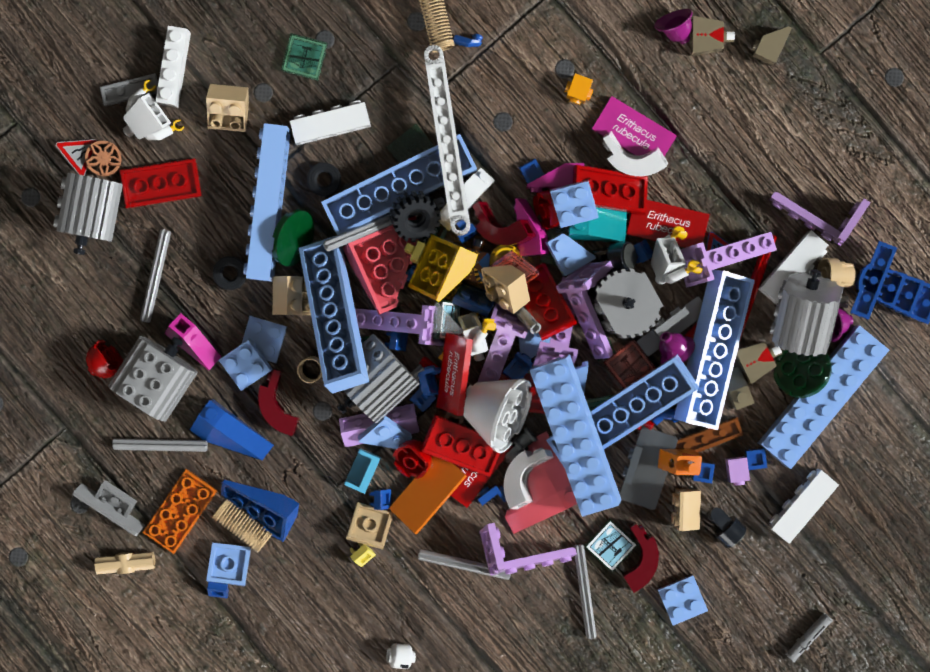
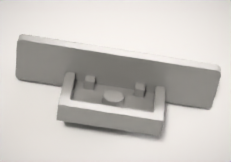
[637,297,702,356]
[72,480,145,536]

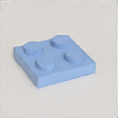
[550,180,599,228]
[242,316,287,363]
[219,338,272,391]
[206,543,251,586]
[657,575,708,625]

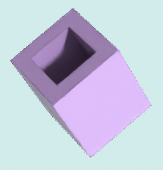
[725,456,750,486]

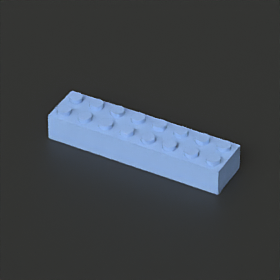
[243,123,291,282]
[321,134,477,235]
[299,236,369,394]
[674,270,755,430]
[758,325,889,469]
[530,354,621,517]
[546,354,699,467]

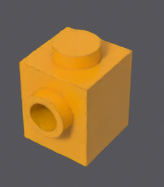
[564,73,593,105]

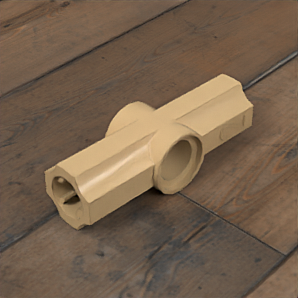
[94,552,156,574]

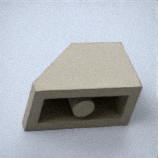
[751,26,792,66]
[727,367,755,410]

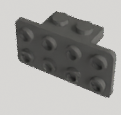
[620,427,678,510]

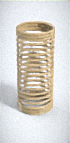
[419,0,455,52]
[297,356,322,383]
[212,499,272,553]

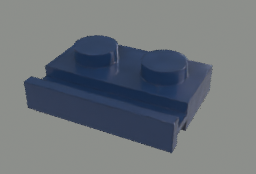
[452,282,496,317]

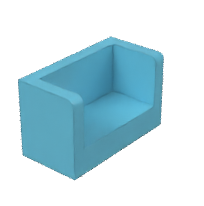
[344,448,381,494]

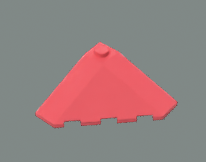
[342,216,418,315]
[505,431,577,534]

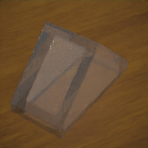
[432,302,463,334]

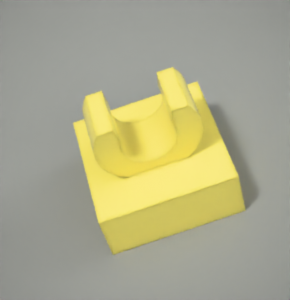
[404,241,426,264]
[350,542,376,567]

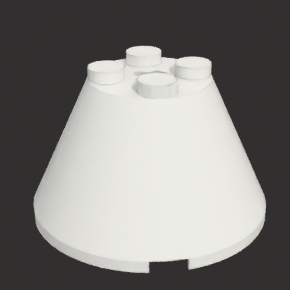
[463,379,532,453]

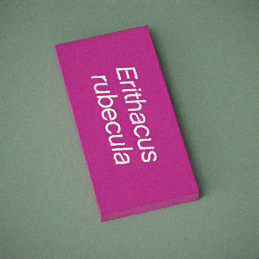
[591,96,677,157]

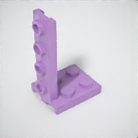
[770,192,870,246]
[680,232,777,288]
[556,261,613,359]
[533,277,578,366]
[477,303,528,382]
[355,305,445,346]
[479,523,577,576]

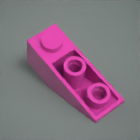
[526,163,584,192]
[514,198,549,256]
[165,313,221,371]

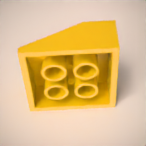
[408,234,478,302]

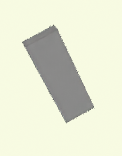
[100,73,158,106]

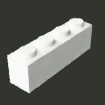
[155,26,191,108]
[290,100,371,145]
[758,230,829,304]
[768,469,839,544]

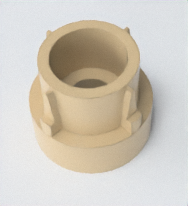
[817,258,855,287]

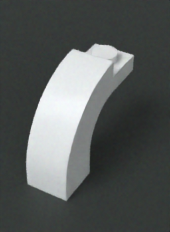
[603,131,668,176]
[439,168,495,231]
[504,448,554,510]

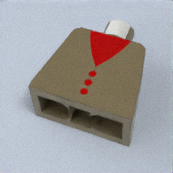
[690,16,735,56]
[736,342,782,384]

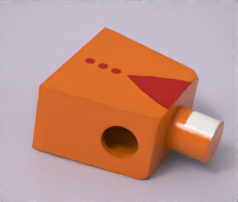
[658,449,702,475]

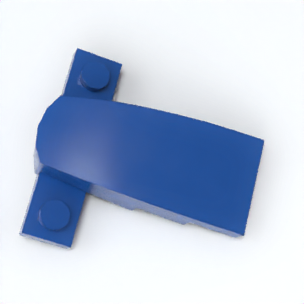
[850,241,930,325]

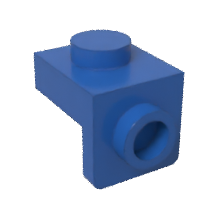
[502,352,533,380]
[418,365,441,396]
[478,484,507,506]

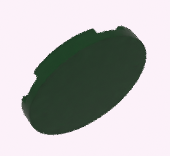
[272,209,314,266]
[773,349,832,398]

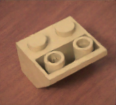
[206,84,249,132]
[481,265,530,314]
[272,276,311,315]
[671,488,701,531]

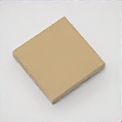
[346,502,394,550]

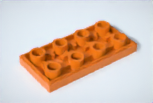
[389,456,467,534]
[142,469,218,554]

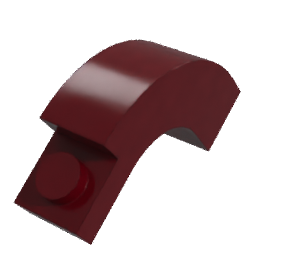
[472,201,536,245]
[258,369,300,436]
[622,522,659,593]

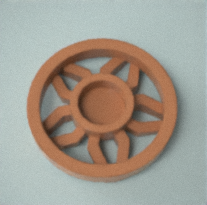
[85,141,121,177]

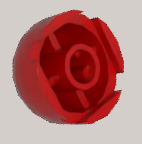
[533,190,560,230]
[86,340,123,379]
[393,440,432,479]

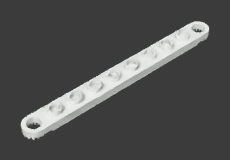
[424,45,470,236]

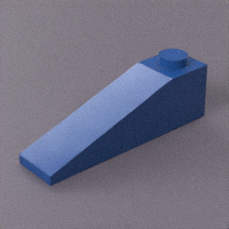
[190,399,274,460]
[221,480,299,542]

